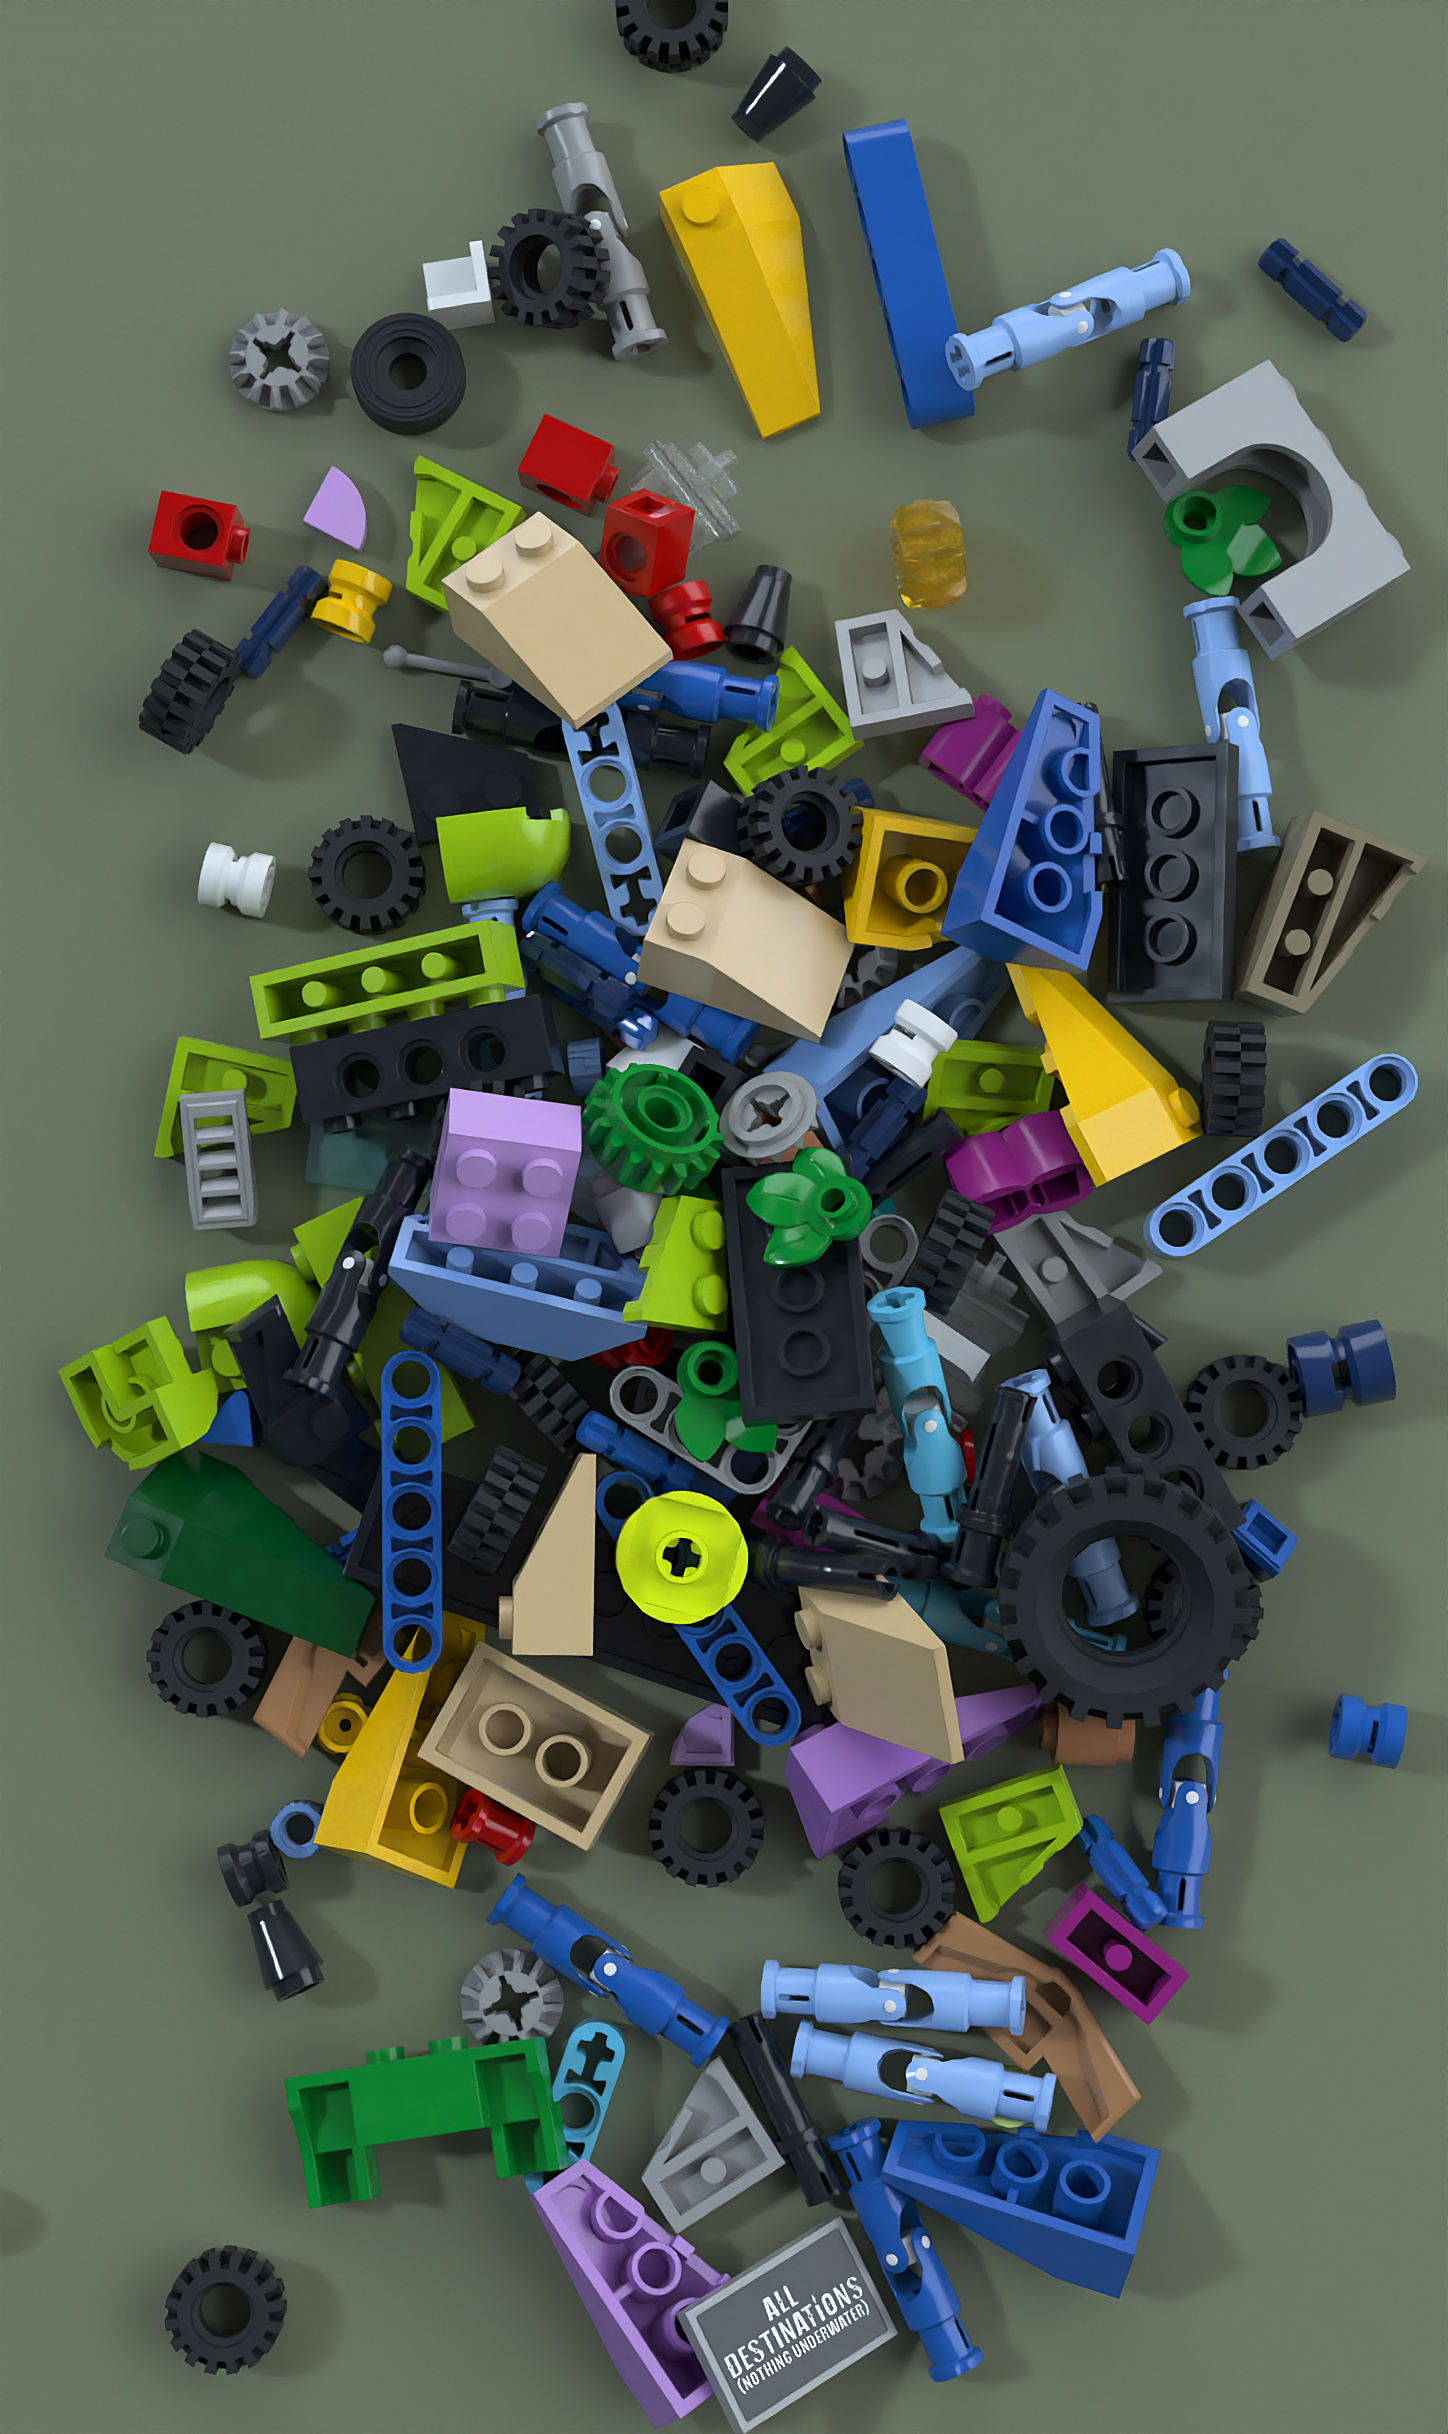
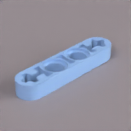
[561,702,666,936]

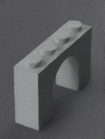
[1131,359,1411,662]

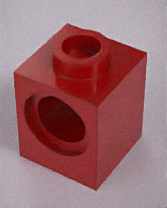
[517,413,621,517]
[599,488,695,597]
[148,490,250,581]

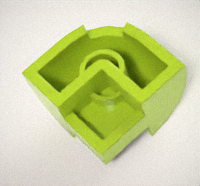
[436,807,572,904]
[185,1259,320,1394]
[58,1316,218,1471]

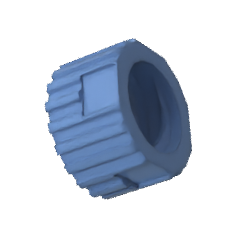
[567,1037,607,1097]
[270,1799,323,1860]

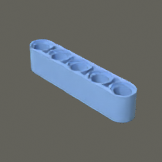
[1143,1054,1418,1259]

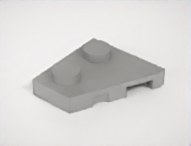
[835,609,975,741]
[988,1210,1163,1329]
[641,2053,786,2234]

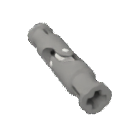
[534,102,667,361]

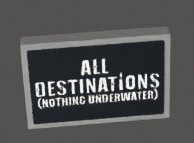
[676,2216,898,2434]

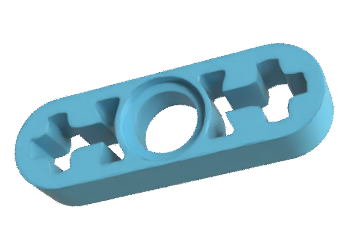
[524,2017,626,2194]

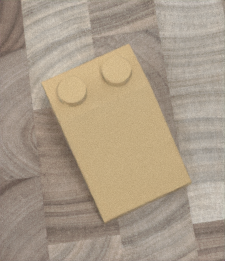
[441,511,673,730]
[636,838,856,1044]
[499,1453,596,1656]
[795,1575,964,1764]
[417,1640,656,1851]

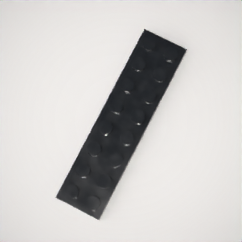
[342,1455,838,1733]

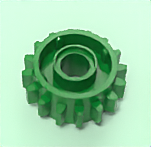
[581,1063,724,1195]

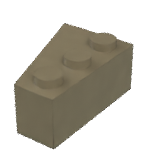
[1233,810,1429,1018]

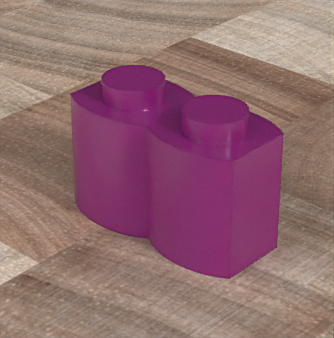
[917,694,1022,813]
[942,1111,1093,1235]

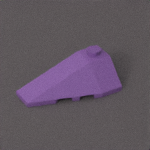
[784,1684,1046,1860]
[529,2158,732,2429]

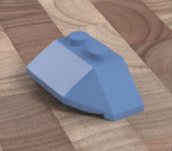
[388,1214,648,1361]

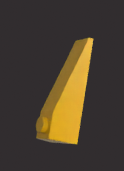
[659,162,820,441]
[840,805,1105,951]
[1005,962,1203,1187]
[313,1609,486,1889]

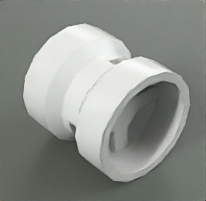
[198,842,276,918]
[868,999,958,1089]

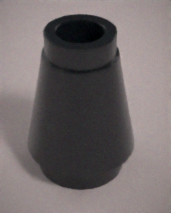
[730,46,822,144]
[724,565,792,665]
[247,1899,325,2002]

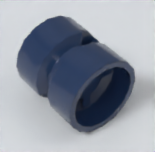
[1286,1319,1396,1418]

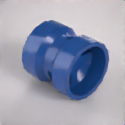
[1328,1694,1407,1769]

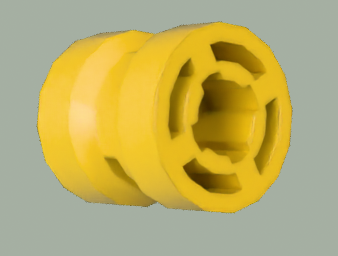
[310,559,393,645]

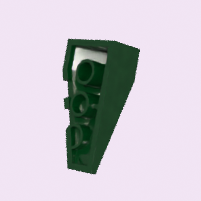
[104,1446,380,1659]

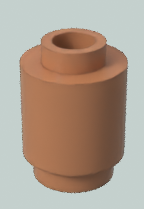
[1039,1700,1135,1768]

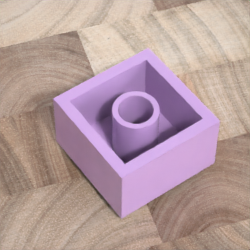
[428,1088,581,1258]

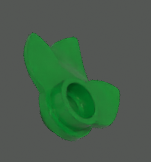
[1163,485,1282,598]
[746,1147,872,1268]
[674,1340,777,1463]

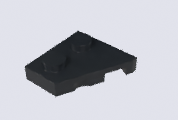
[391,723,542,847]

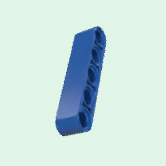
[842,118,975,430]
[381,1350,442,1674]
[595,1470,801,1746]

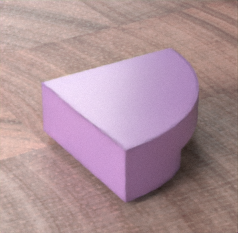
[302,466,367,554]
[670,1703,734,1766]

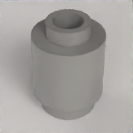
[588,1169,663,1259]

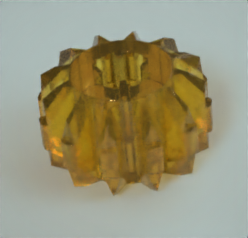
[890,499,968,610]

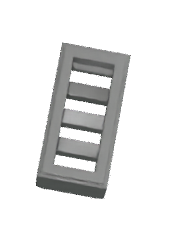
[179,1089,260,1230]

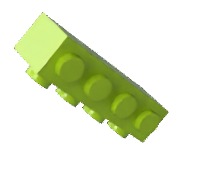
[249,919,526,1047]

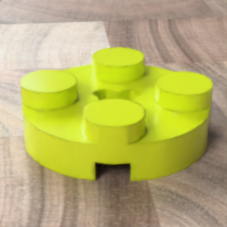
[615,1491,748,1624]

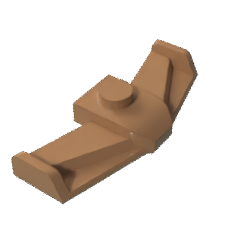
[252,1582,409,1762]
[911,1911,1142,2144]

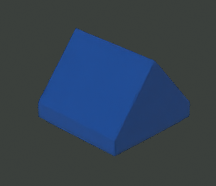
[199,1390,261,1447]
[1230,1498,1299,1583]

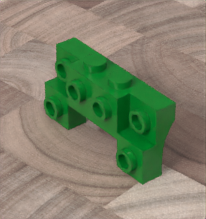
[284,2036,569,2209]

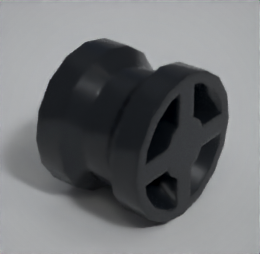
[217,1829,289,1908]

